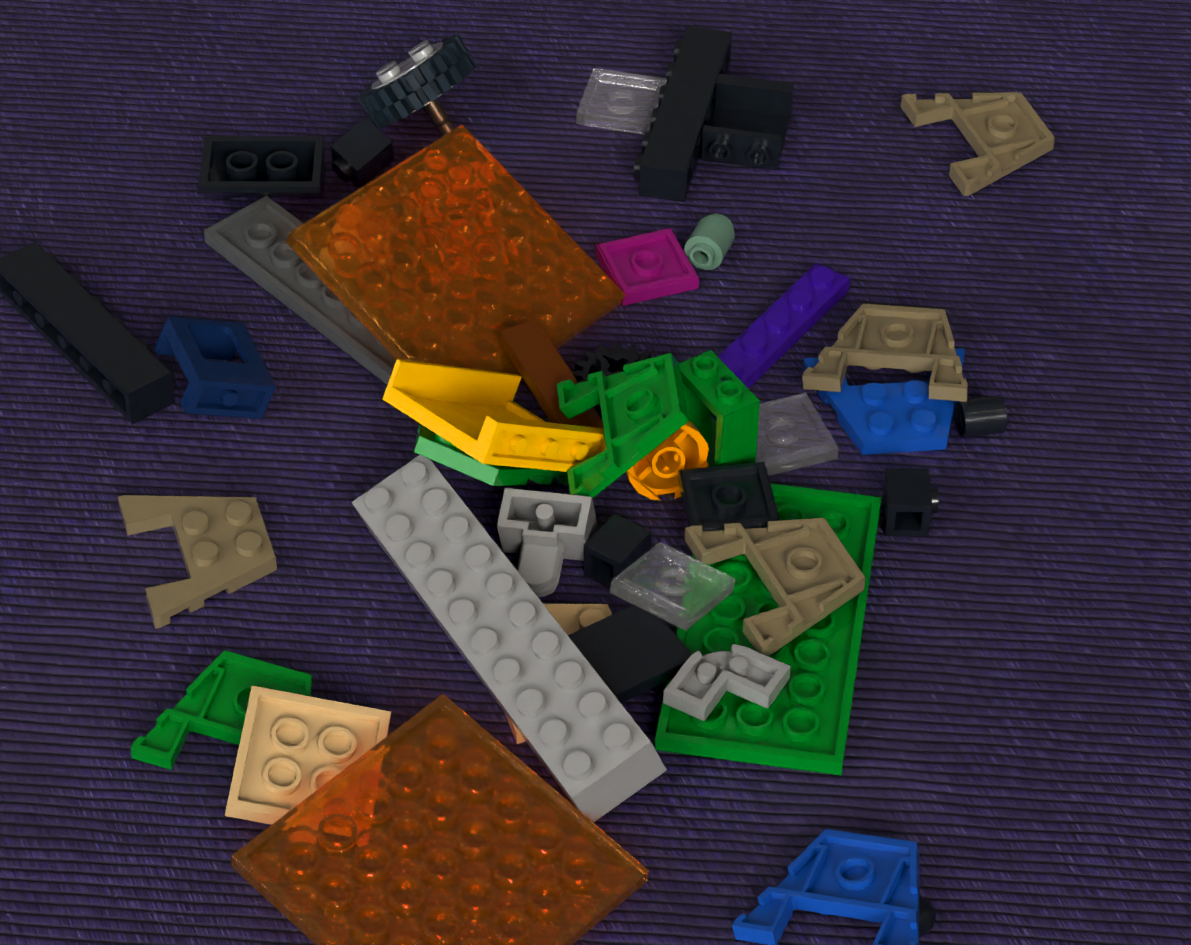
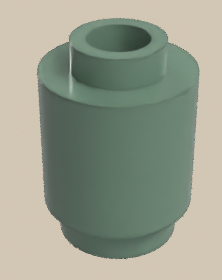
[684,213,735,270]

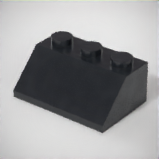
[199,136,326,199]

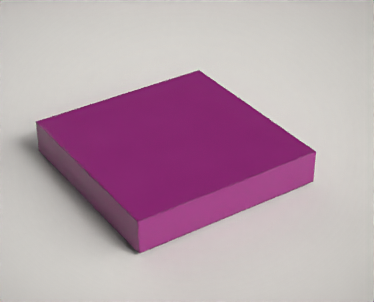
[596,228,699,306]

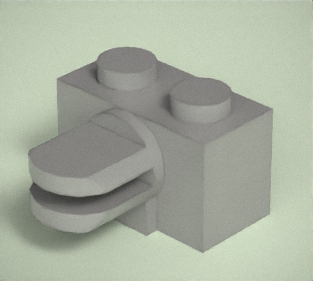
[497,488,597,597]

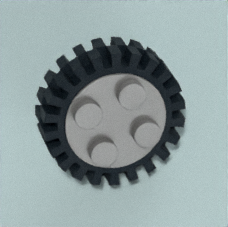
[357,34,477,137]

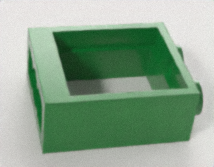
[679,350,760,467]

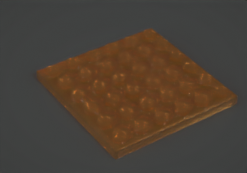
[286,124,626,376]
[231,694,649,945]

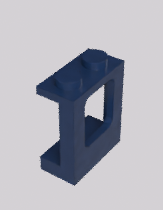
[155,316,276,419]

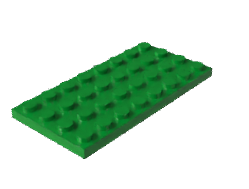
[655,483,882,776]

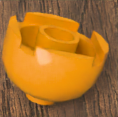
[625,420,709,501]

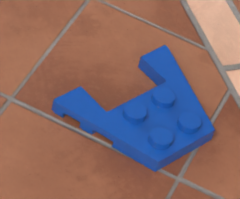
[803,348,965,455]
[732,829,920,945]

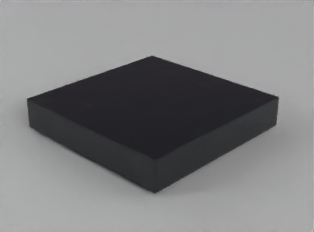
[678,462,780,531]
[568,600,692,703]

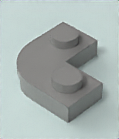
[663,644,791,721]

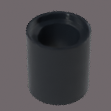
[955,395,1007,438]

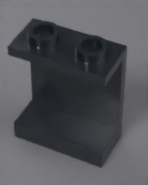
[701,74,794,170]

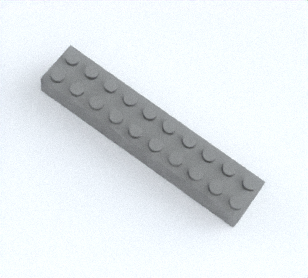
[351,455,667,825]

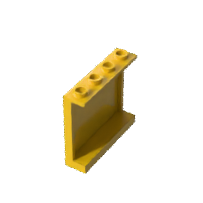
[383,359,606,472]

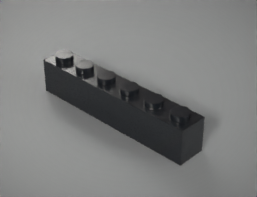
[633,26,732,202]
[0,242,175,425]

